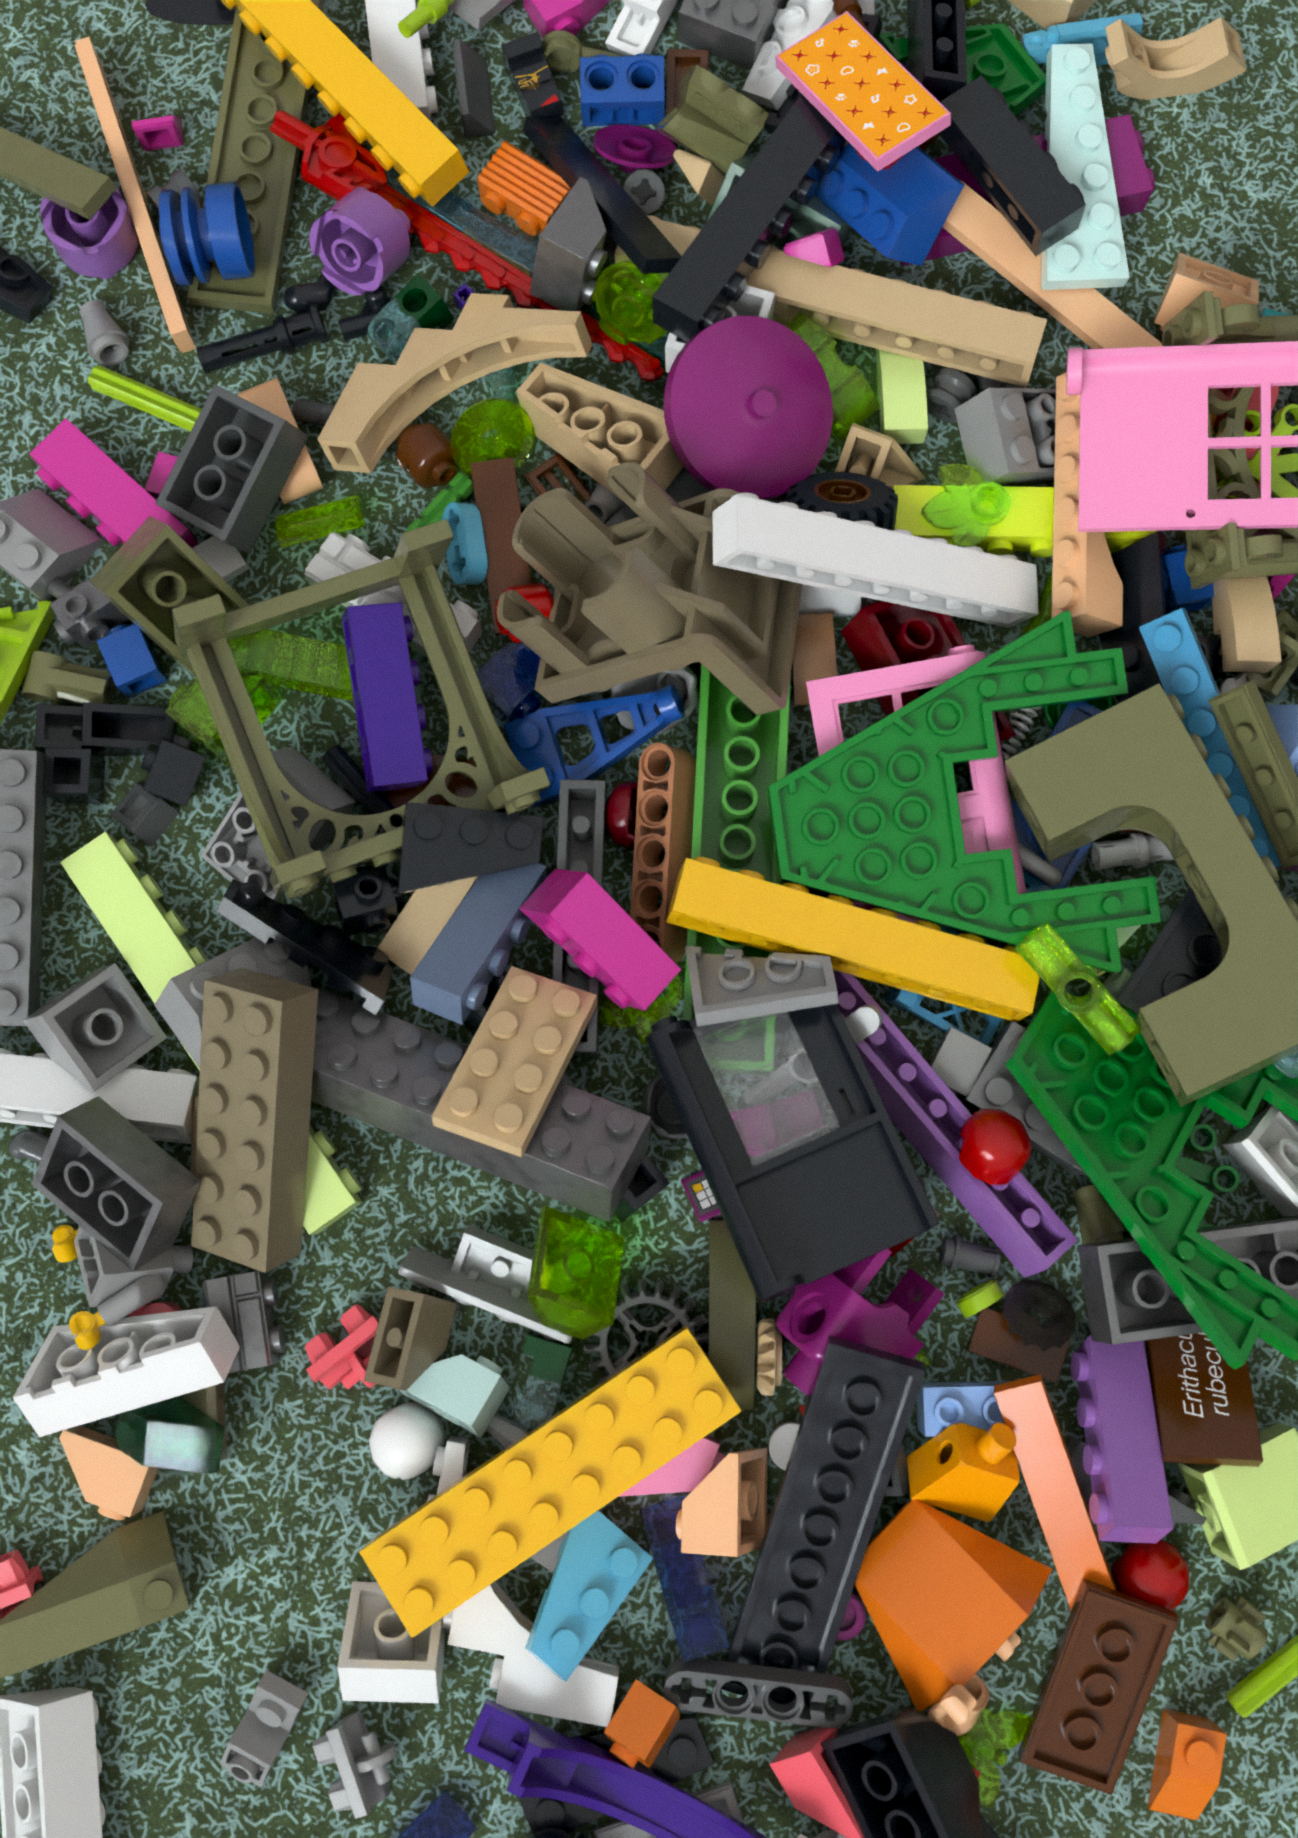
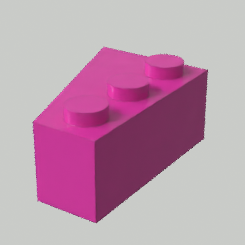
[519,869,681,1011]

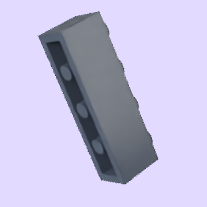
[410,863,547,1025]

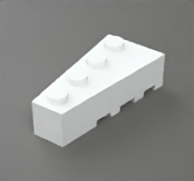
[13,1306,240,1437]

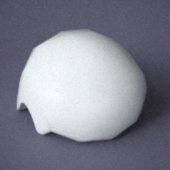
[369,1402,446,1480]

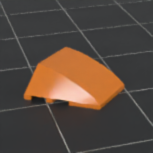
[855,1499,1052,1713]

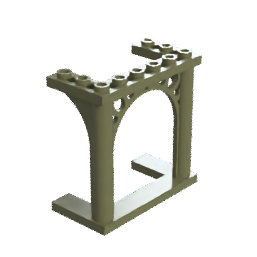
[172,519,550,900]

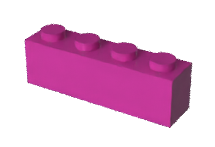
[29,418,198,548]

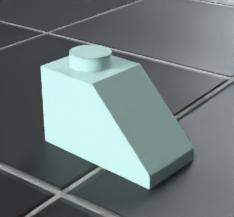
[400,1354,510,1438]

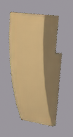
[1212,576,1282,673]

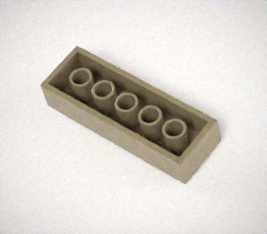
[191,968,318,1273]

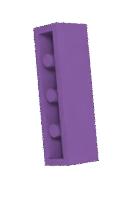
[1070,1336,1174,1544]

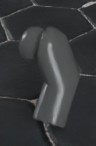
[9,1130,50,1163]

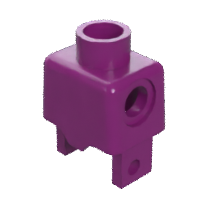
[776,1249,945,1396]

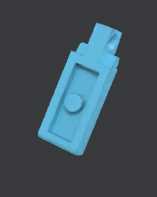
[1022,13,1143,66]

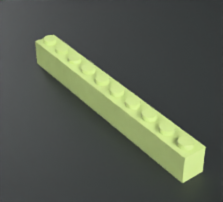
[60,832,363,1235]

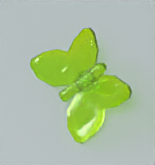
[957,1706,1031,1808]

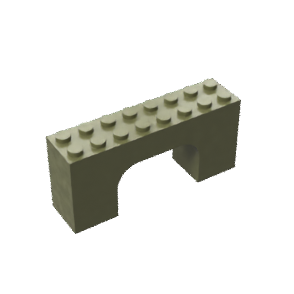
[1005,683,1298,1107]

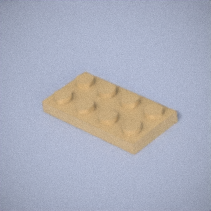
[432,966,597,1158]

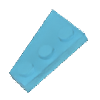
[525,1510,653,1681]

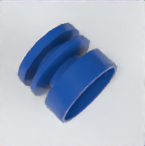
[159,181,255,286]

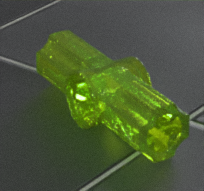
[1015,921,1141,1055]

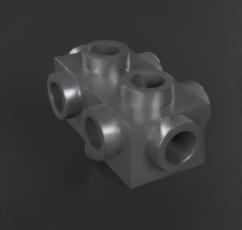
[47,576,130,648]

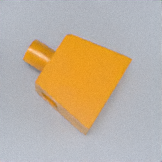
[907,1422,1020,1522]

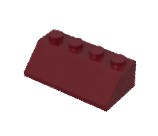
[841,601,1016,771]

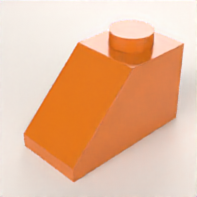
[1147,1708,1227,1820]

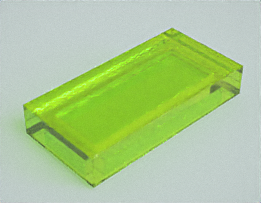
[275,495,365,548]

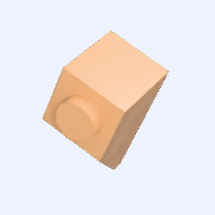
[59,1425,163,1520]

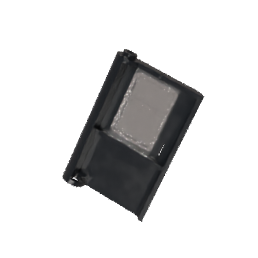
[646,1004,940,1303]

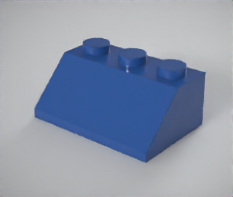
[814,143,965,266]

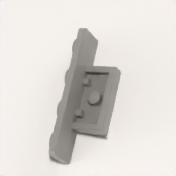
[398,1225,582,1344]

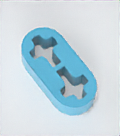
[442,502,488,585]

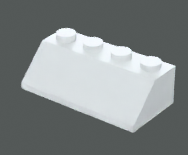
[0,1687,105,1838]

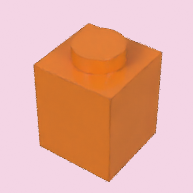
[604,1679,681,1769]

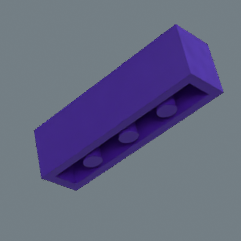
[341,602,432,793]

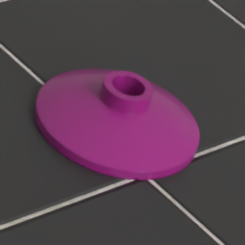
[593,125,677,174]

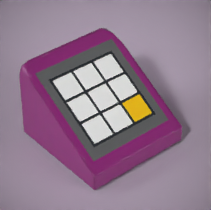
[681,1171,721,1223]

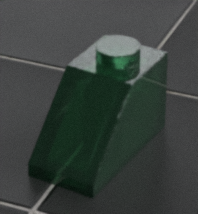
[115,1396,225,1474]

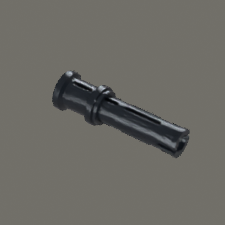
[196,304,329,374]

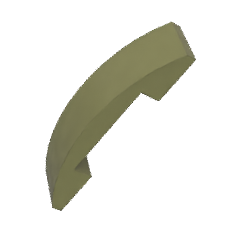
[708,1220,756,1410]

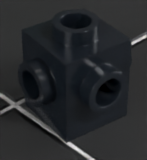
[331,865,403,936]

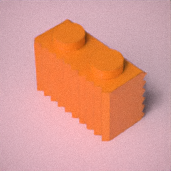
[477,141,571,236]

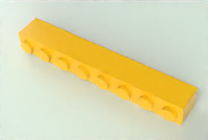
[221,0,469,207]
[666,857,1043,1023]

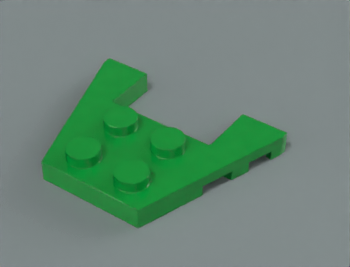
[878,23,1046,116]

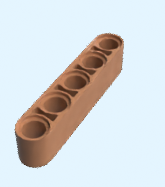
[630,742,696,963]

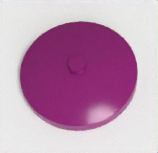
[664,316,833,500]

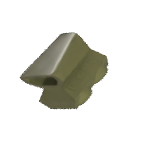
[655,65,769,175]

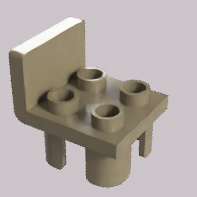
[497,462,803,715]

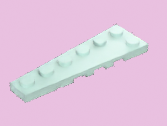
[1041,43,1130,290]

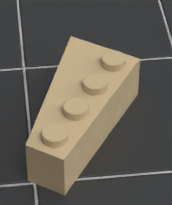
[516,362,684,501]

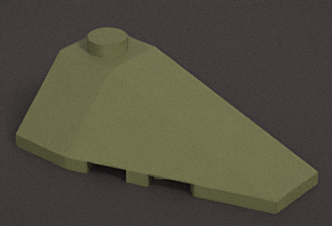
[0,1511,191,1679]

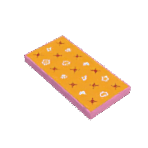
[775,11,951,172]

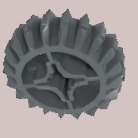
[584,1278,709,1385]

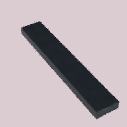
[523,117,682,274]

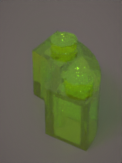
[786,312,880,440]

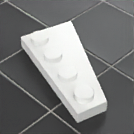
[742,0,836,111]

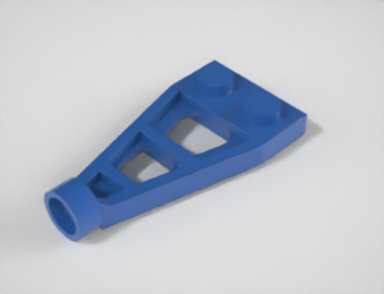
[504,684,686,808]

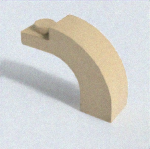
[1105,17,1247,100]

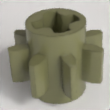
[1205,1596,1268,1662]

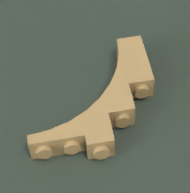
[317,293,592,473]

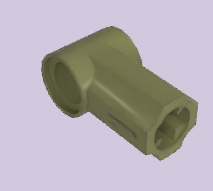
[21,651,117,706]

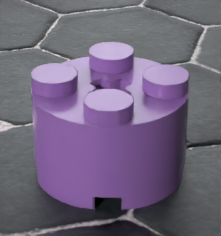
[40,185,139,279]
[309,187,410,295]

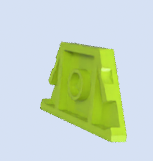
[0,600,55,726]

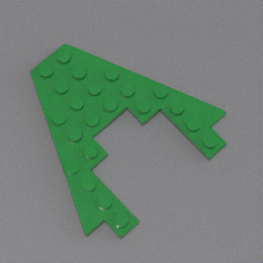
[767,611,1161,973]
[1005,990,1298,1370]

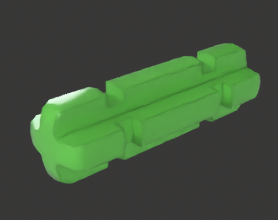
[406,472,474,532]

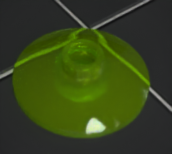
[450,398,535,477]

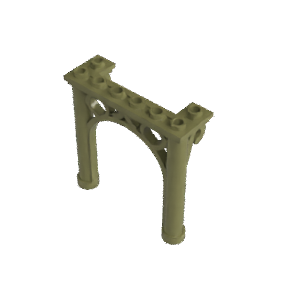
[1162,291,1298,590]

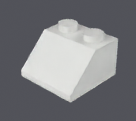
[337,1581,445,1703]

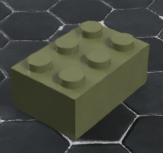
[89,516,249,677]

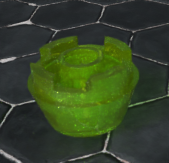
[592,259,669,345]

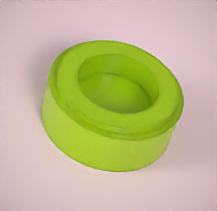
[956,1279,1004,1318]

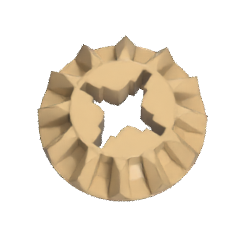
[756,1319,782,1396]

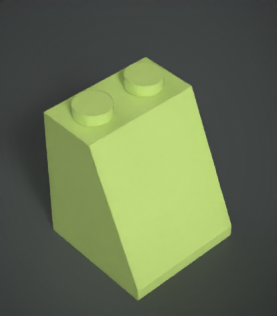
[1177,1423,1298,1570]

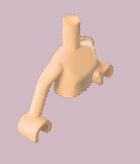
[927,1632,1021,1736]

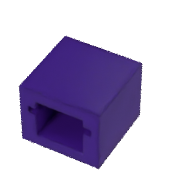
[452,283,474,310]

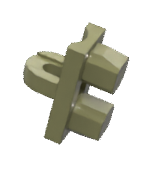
[1236,609,1298,700]

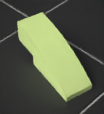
[876,349,928,444]

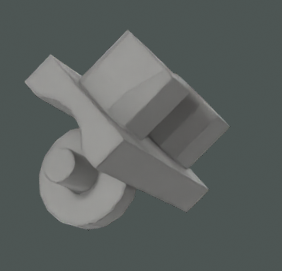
[312,1710,398,1819]

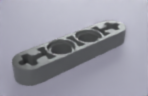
[664,1657,853,1728]

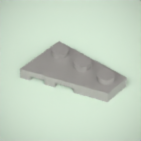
[685,946,839,1027]

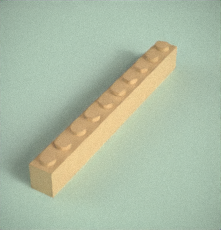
[614,215,1047,388]

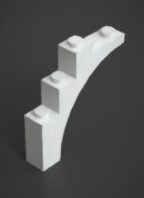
[427,1436,620,1727]

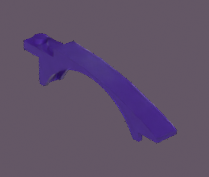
[464,1698,768,1838]

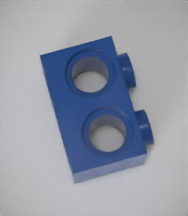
[580,53,665,126]

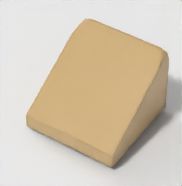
[673,149,725,205]

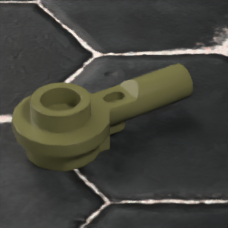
[541,30,624,72]

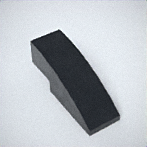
[35,702,175,756]

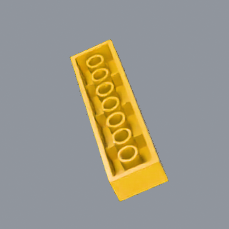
[359,1325,742,1638]

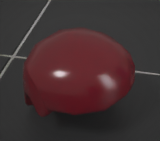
[605,781,638,849]

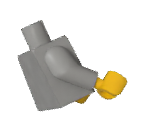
[52,1225,193,1350]

